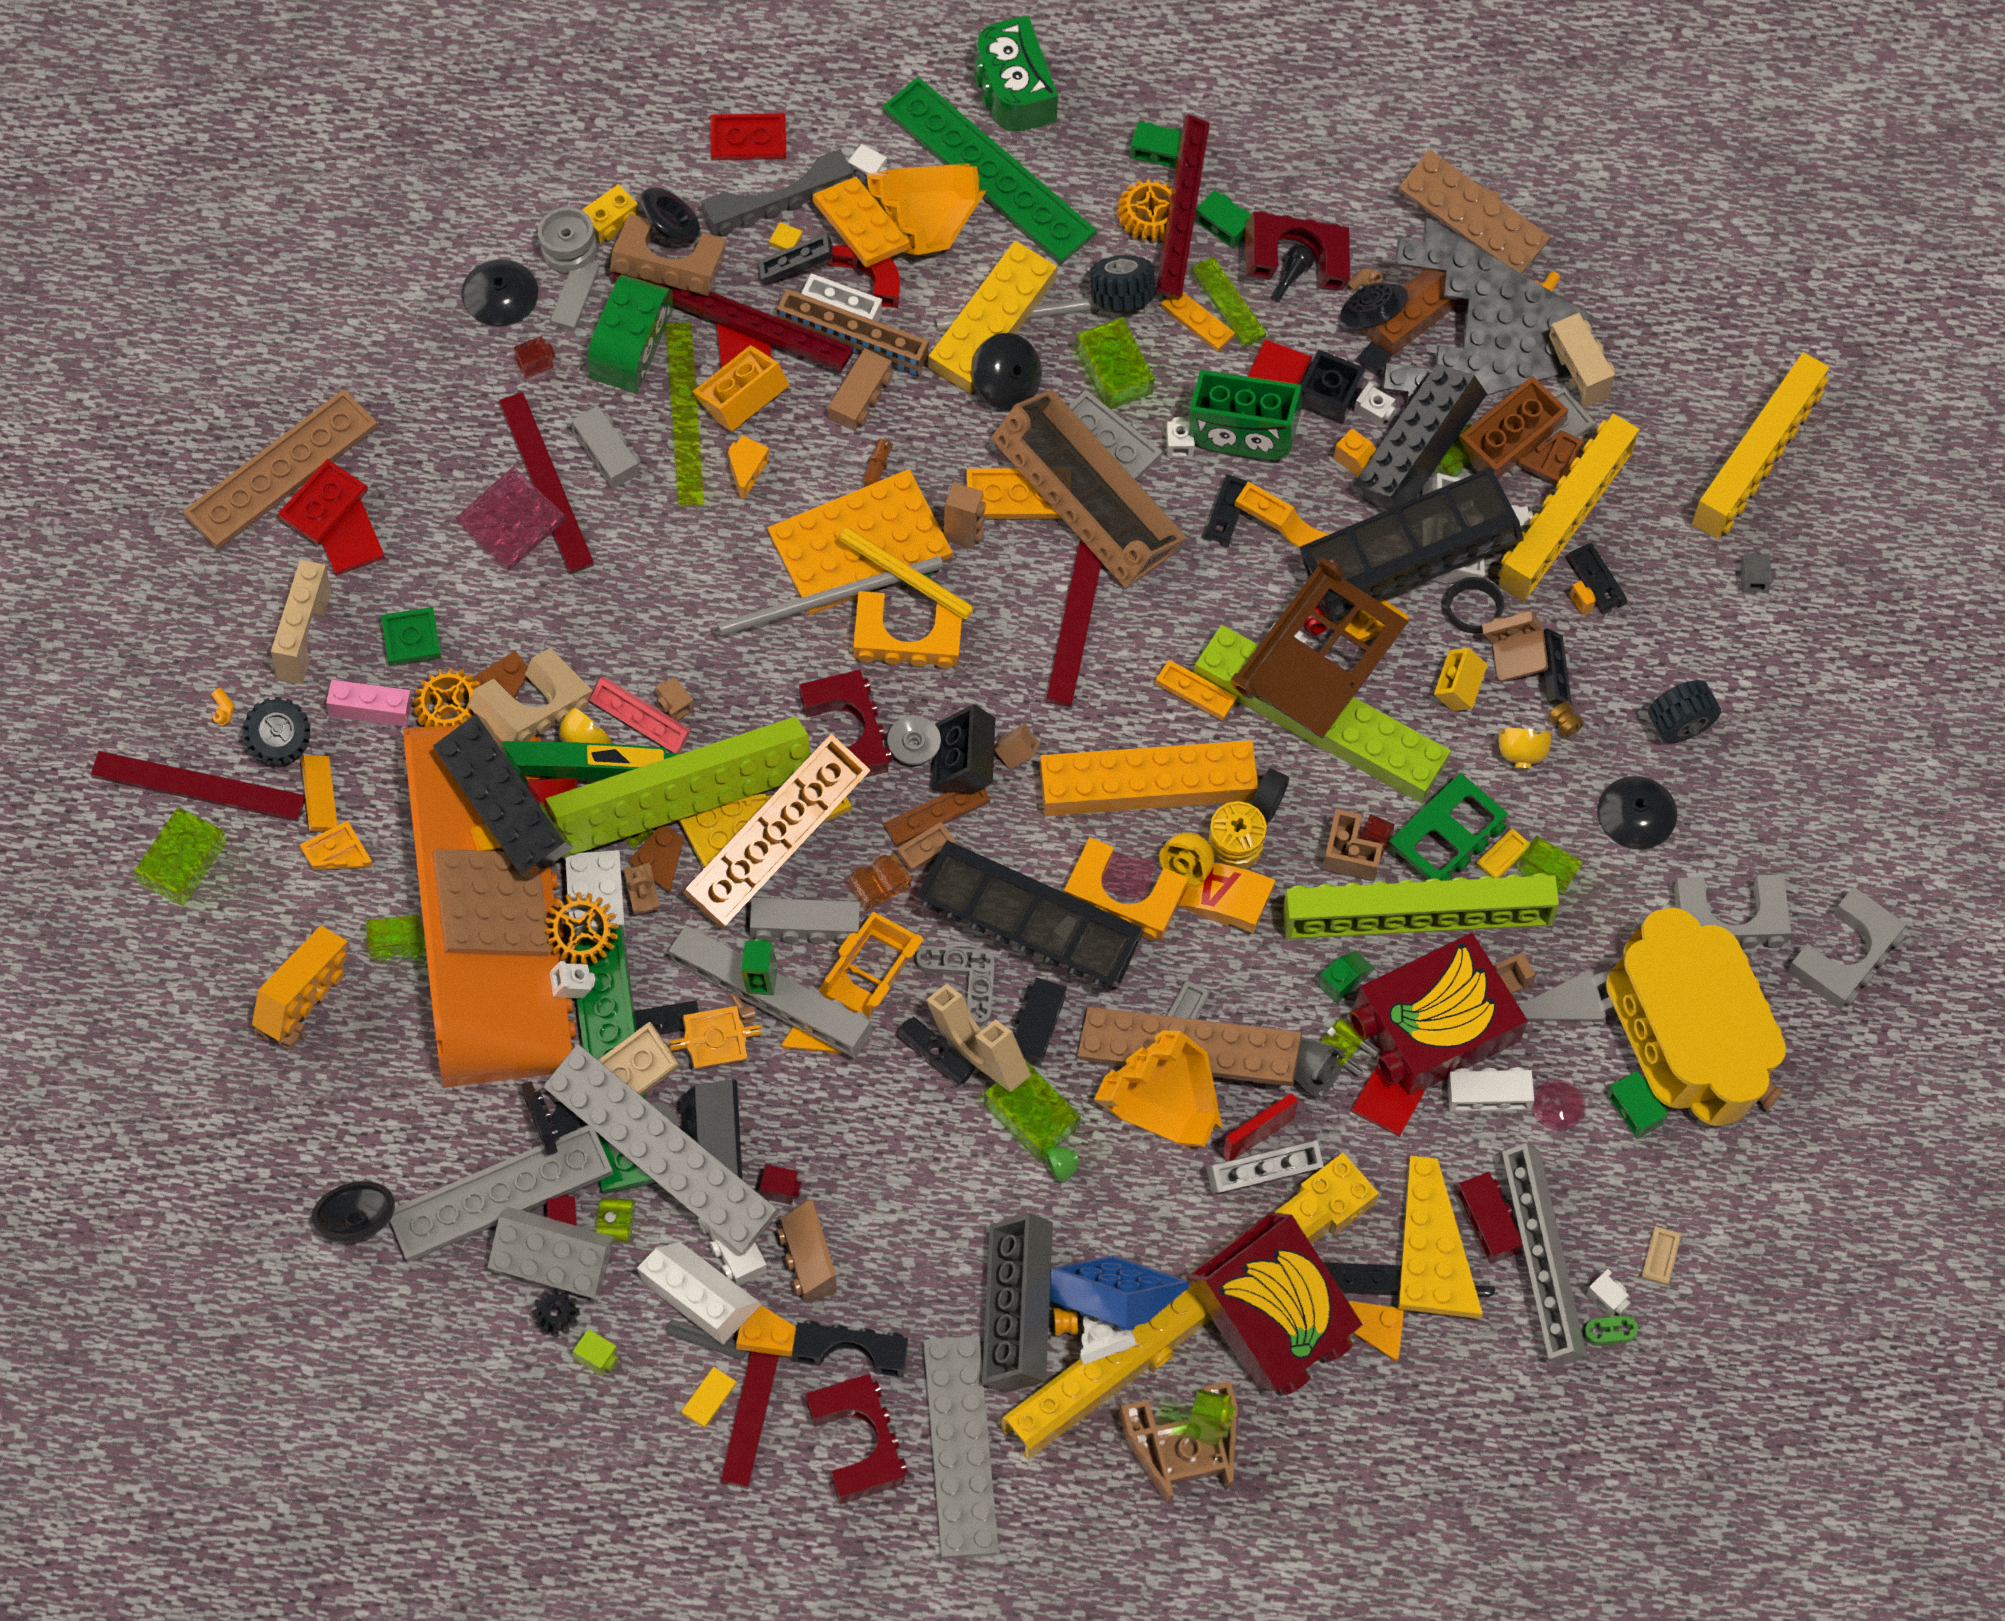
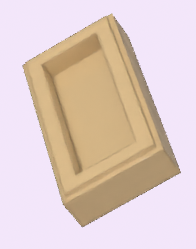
[1641,1226,1682,1286]

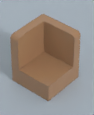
[994,723,1040,769]
[1494,953,1536,994]

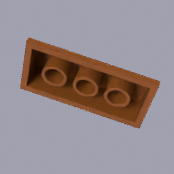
[1361,270,1464,356]
[1459,376,1569,479]

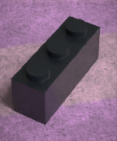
[1013,977,1067,1068]

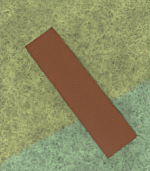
[884,788,991,848]

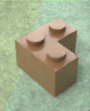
[1323,809,1383,881]

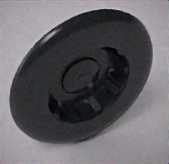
[641,187,700,242]
[1340,282,1408,329]

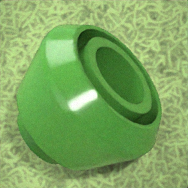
[1046,1147,1080,1183]

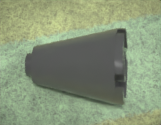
[1295,1037,1345,1098]

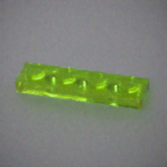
[1191,256,1267,348]

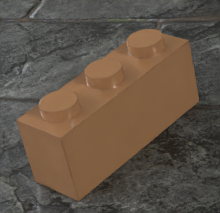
[828,348,894,431]
[944,482,986,549]

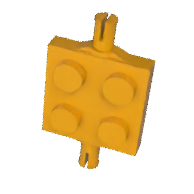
[668,1006,762,1070]

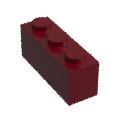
[1456,1172,1523,1264]

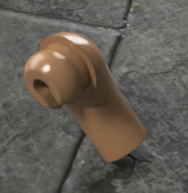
[1345,269,1383,293]

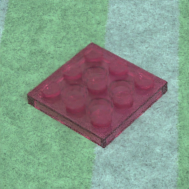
[456,466,566,571]

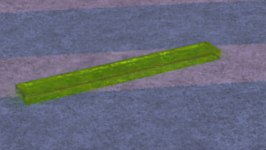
[666,322,704,507]

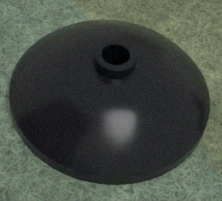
[462,259,538,327]
[971,333,1042,410]
[1598,776,1677,850]
[312,1181,395,1242]

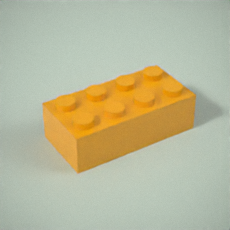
[252,925,348,1041]

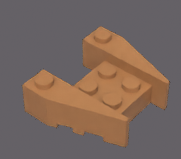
[1119,1381,1238,1504]

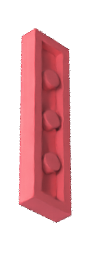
[589,677,691,753]

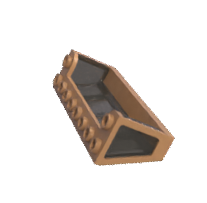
[991,389,1187,589]

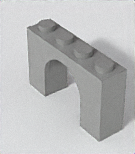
[1674,874,1791,948]
[1788,887,1906,1010]

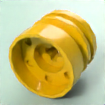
[1208,801,1267,869]

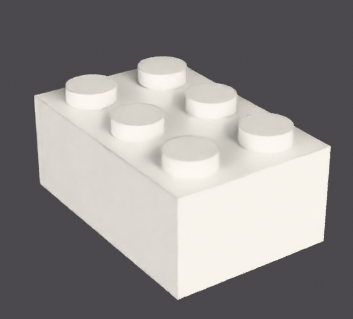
[565,850,625,936]

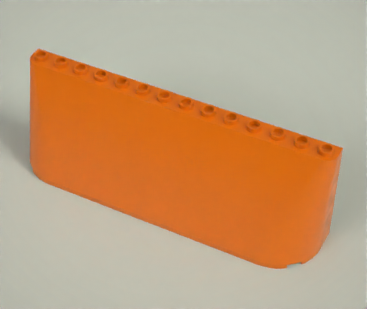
[403,726,576,1088]

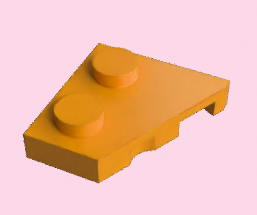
[1349,1301,1404,1362]
[736,1305,796,1357]

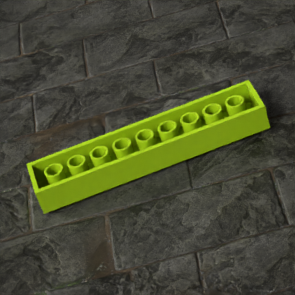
[1194,624,1451,804]
[546,716,811,858]
[1283,873,1559,939]

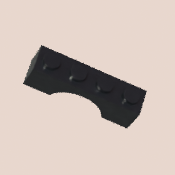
[792,1320,908,1378]

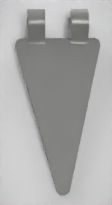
[1519,971,1616,1021]

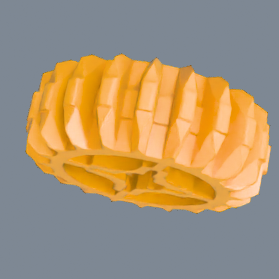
[1117,178,1173,244]
[413,668,480,727]
[545,892,619,964]

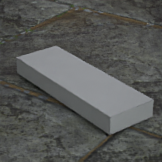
[550,262,600,331]

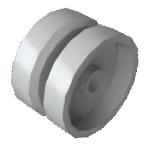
[538,207,597,273]

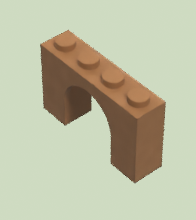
[610,214,727,296]

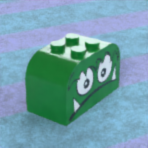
[974,15,1058,132]
[588,274,673,394]
[1189,370,1302,460]

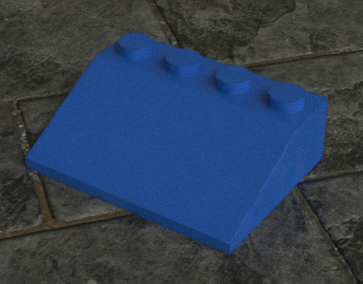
[1050,1255,1189,1330]

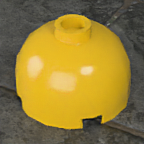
[559,708,612,744]
[1499,728,1552,769]
[1159,832,1214,886]

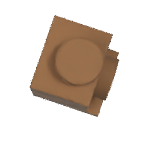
[655,677,694,721]

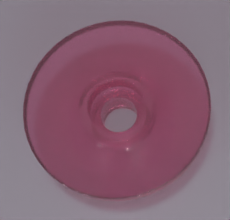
[1531,1080,1585,1131]

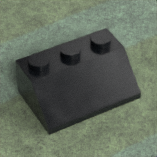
[932,704,996,793]

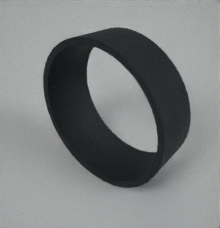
[1447,577,1504,634]

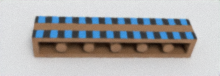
[777,289,929,376]

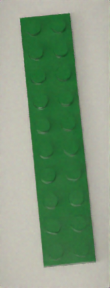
[883,76,1097,265]
[569,925,656,1194]

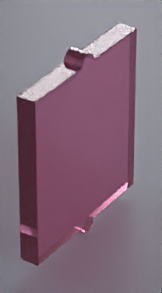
[1102,851,1155,901]

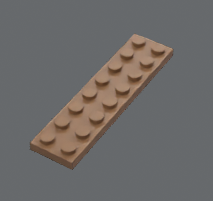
[183,389,378,550]
[1078,1007,1302,1086]

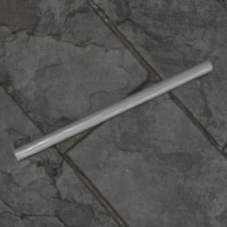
[936,289,1163,332]
[717,556,943,636]

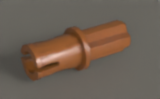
[863,438,893,486]

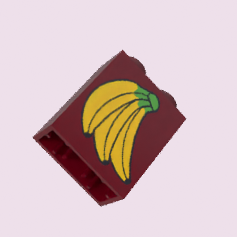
[1349,932,1528,1095]
[1185,1212,1363,1395]

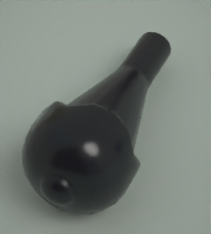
[1271,245,1314,303]

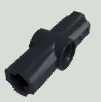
[898,1016,975,1087]

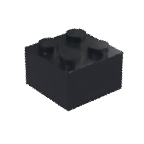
[1301,349,1366,424]

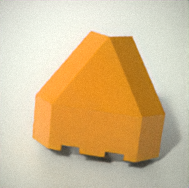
[867,163,987,255]
[1094,1030,1222,1150]

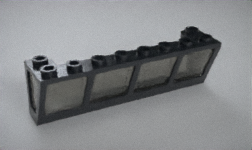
[1299,467,1524,621]
[916,840,1145,991]

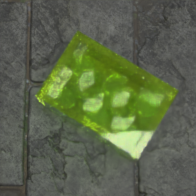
[1075,317,1155,409]
[134,807,227,907]
[983,1059,1081,1162]

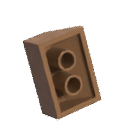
[777,1200,837,1303]

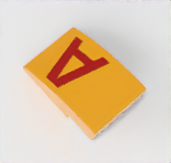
[1179,862,1276,934]

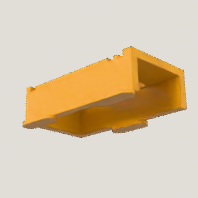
[822,911,923,1019]

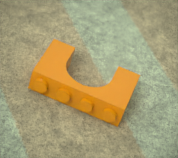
[853,591,964,669]
[1064,837,1188,941]

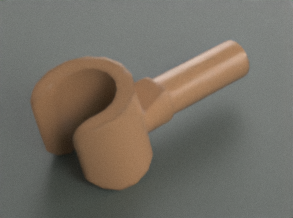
[729,993,756,1024]

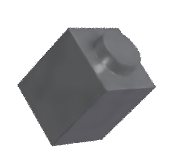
[1740,551,1772,592]

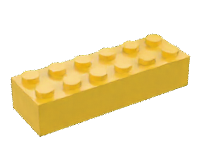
[928,240,1057,394]

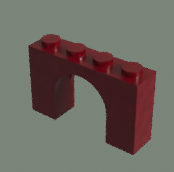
[1245,211,1350,291]
[799,669,892,778]
[805,1373,908,1505]

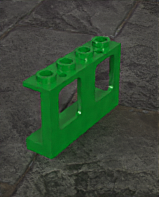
[1387,773,1508,881]

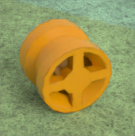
[1053,1308,1078,1336]

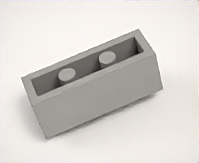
[571,406,640,489]

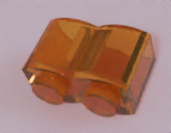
[848,854,912,911]

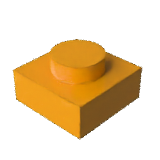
[1569,581,1595,616]

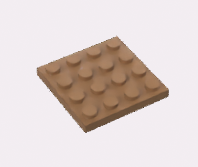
[432,849,551,956]

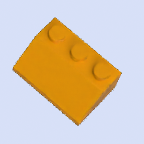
[692,345,790,432]

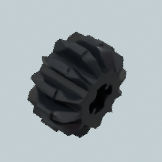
[532,1288,580,1337]

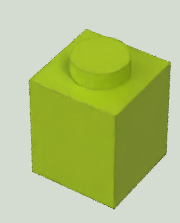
[573,1329,619,1377]

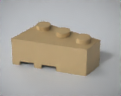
[1549,313,1616,408]

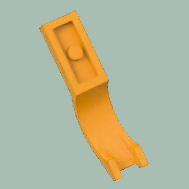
[1235,481,1338,560]

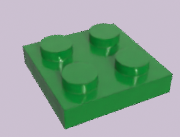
[381,607,441,666]

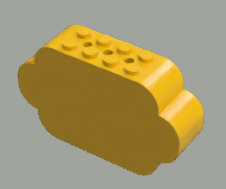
[1606,908,1786,1126]

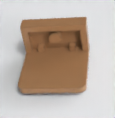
[1482,611,1548,682]

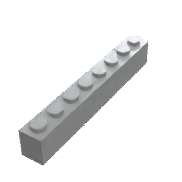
[669,925,873,1059]
[1502,1143,1587,1366]

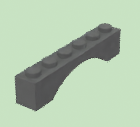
[701,149,853,236]

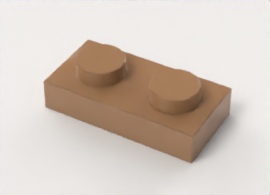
[897,822,956,873]

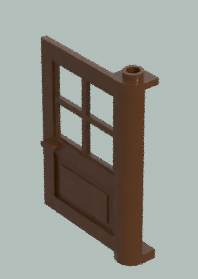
[1231,557,1409,739]

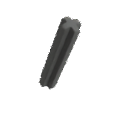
[667,1320,747,1359]

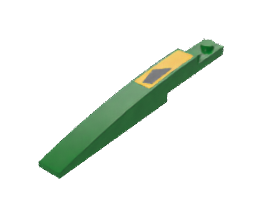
[501,741,679,781]

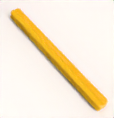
[840,527,974,619]

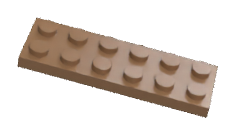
[1398,149,1551,274]

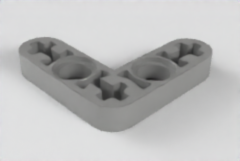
[916,946,995,1026]

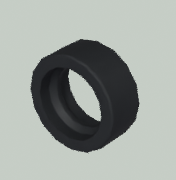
[1252,768,1290,822]

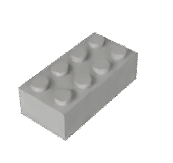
[488,1207,614,1298]

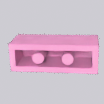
[326,680,412,727]

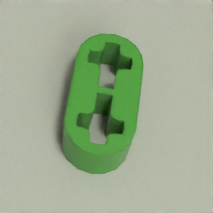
[1584,1316,1638,1346]

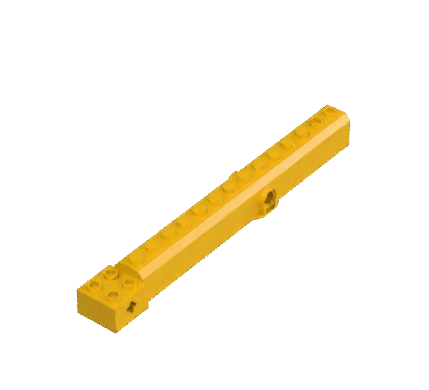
[1001,1153,1379,1460]

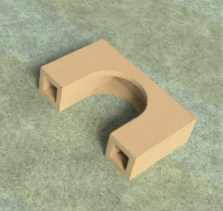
[271,559,331,685]
[468,648,593,741]
[926,983,1031,1092]

